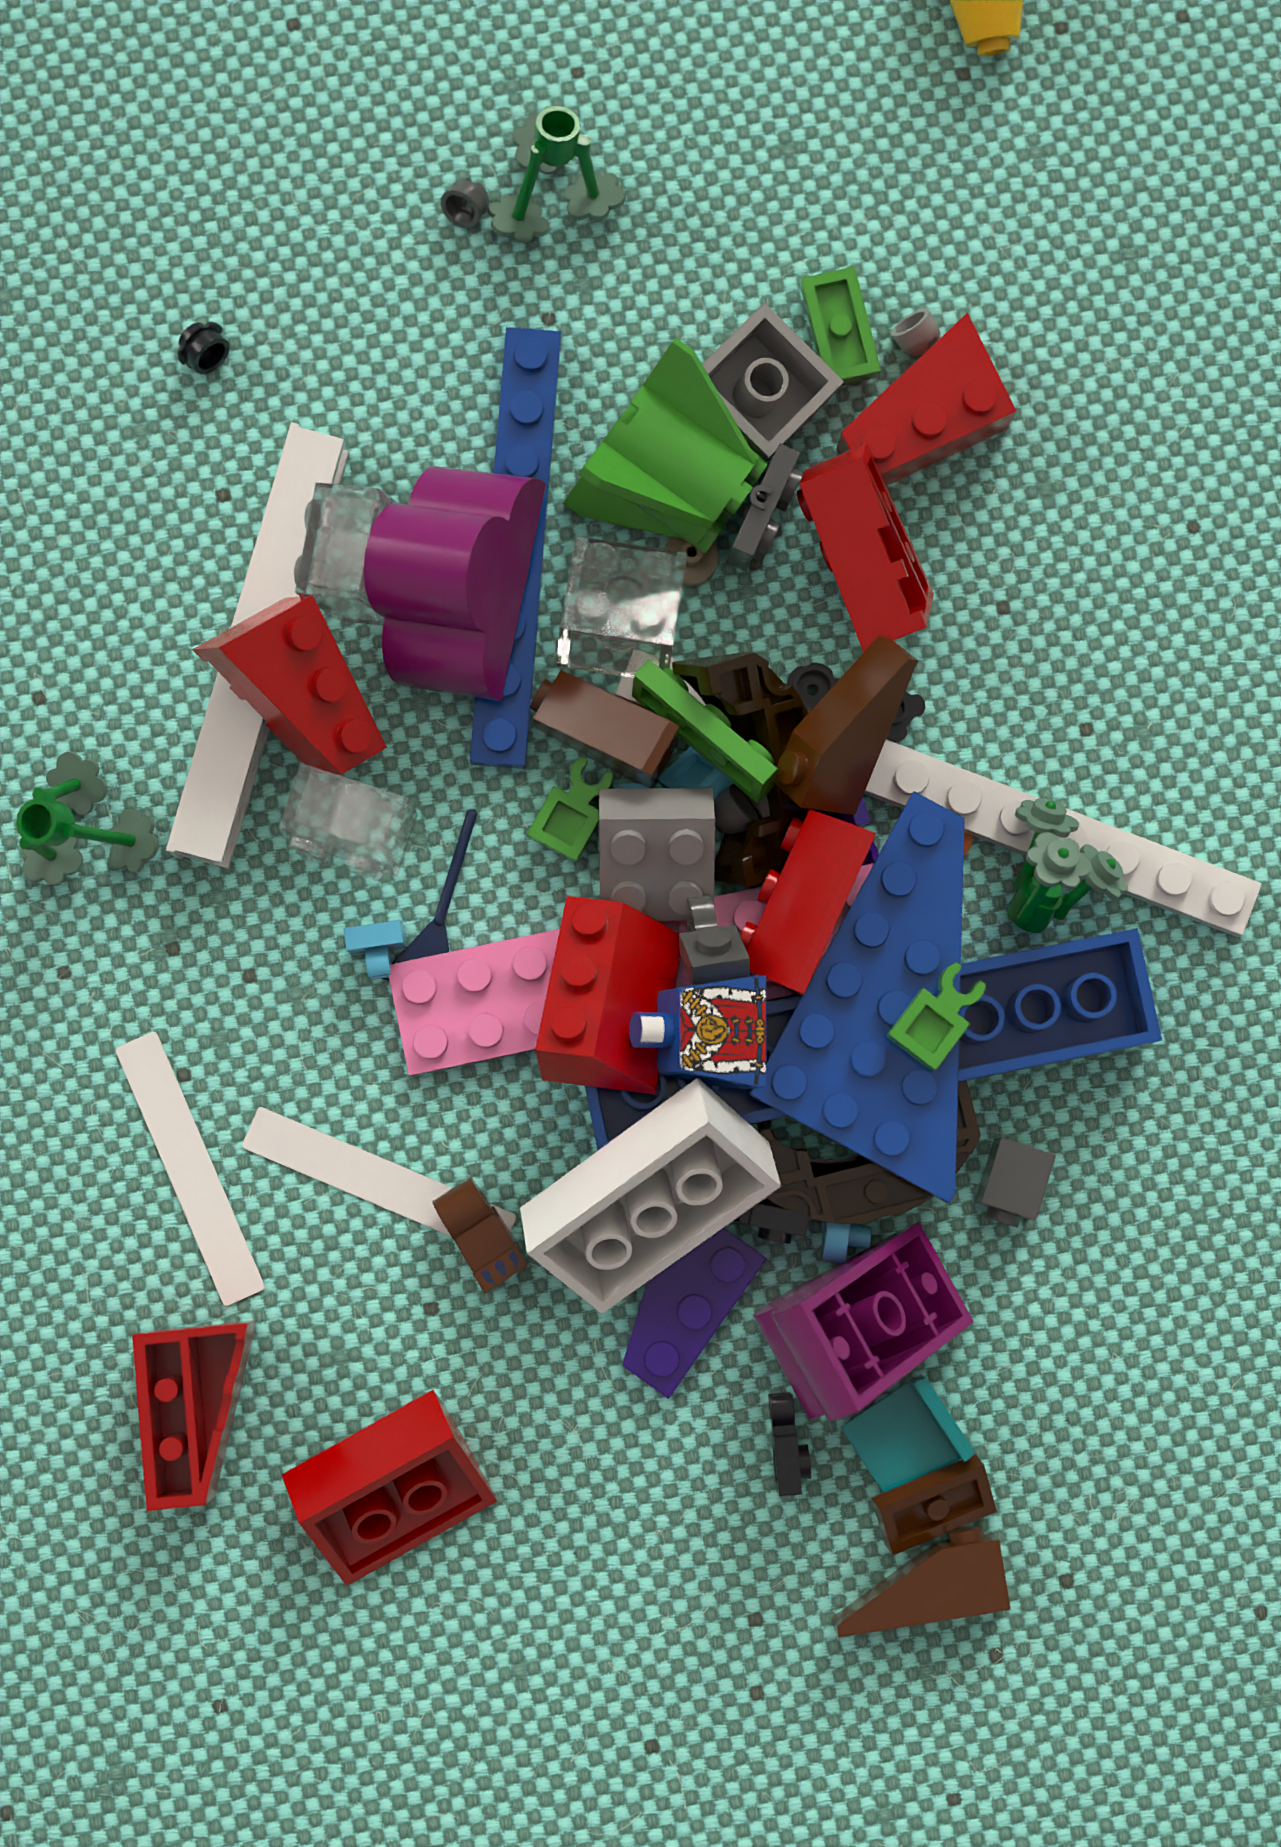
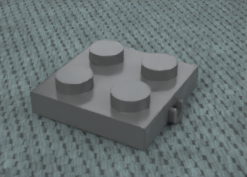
[726,443,804,572]

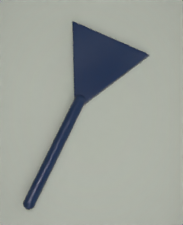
[382,809,477,981]

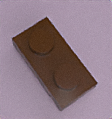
[871,1454,997,1555]

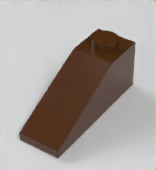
[774,635,918,815]
[832,1526,1011,1637]

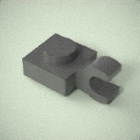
[679,895,750,985]

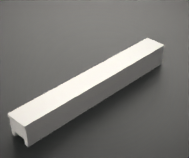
[166,422,349,869]

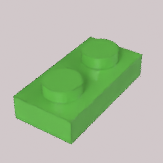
[800,266,881,386]

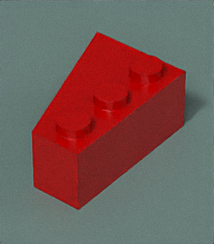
[836,312,1017,486]
[797,443,934,653]
[192,595,387,775]
[132,1320,257,1511]

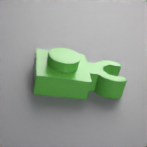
[527,756,613,864]
[886,962,986,1072]

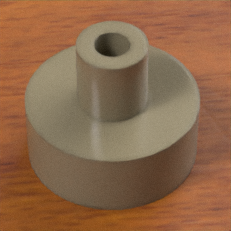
[662,537,718,588]

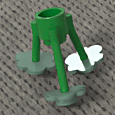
[487,106,626,243]
[16,751,159,886]
[1007,798,1128,933]

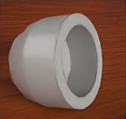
[891,308,940,358]

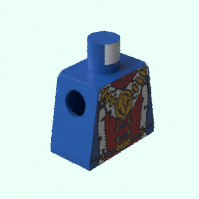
[629,976,766,1089]

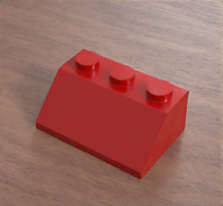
[740,809,876,995]
[535,896,681,1095]
[281,1390,497,1586]

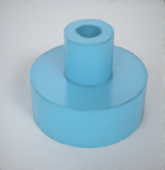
[821,1222,871,1264]

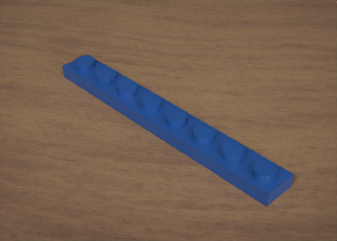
[470,327,561,769]

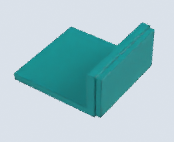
[840,1375,976,1493]

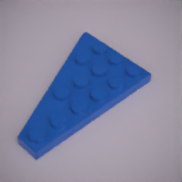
[749,791,965,1203]

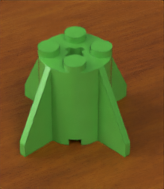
[562,337,769,554]

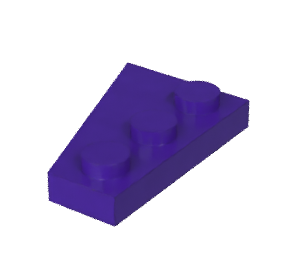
[622,1227,767,1399]

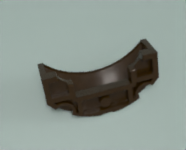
[672,652,818,888]
[759,1080,981,1224]

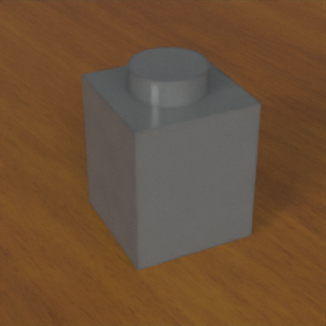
[974,1137,1056,1228]

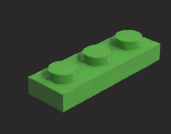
[631,659,778,804]

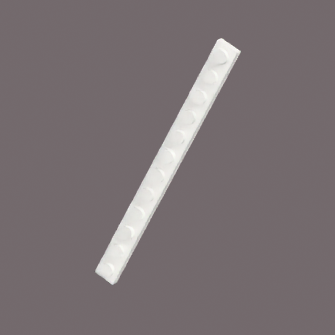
[615,643,1262,937]

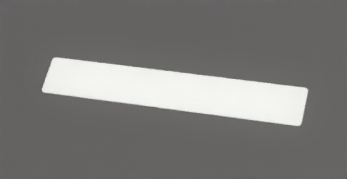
[116,1032,265,1306]
[242,1107,516,1236]

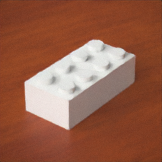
[520,1078,781,1314]

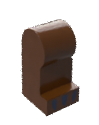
[432,1176,530,1294]

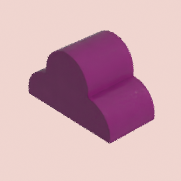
[364,466,546,701]
[753,1222,974,1421]

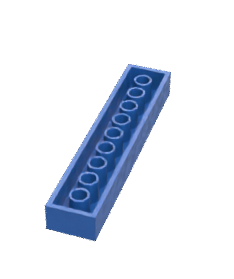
[585,928,1162,1150]

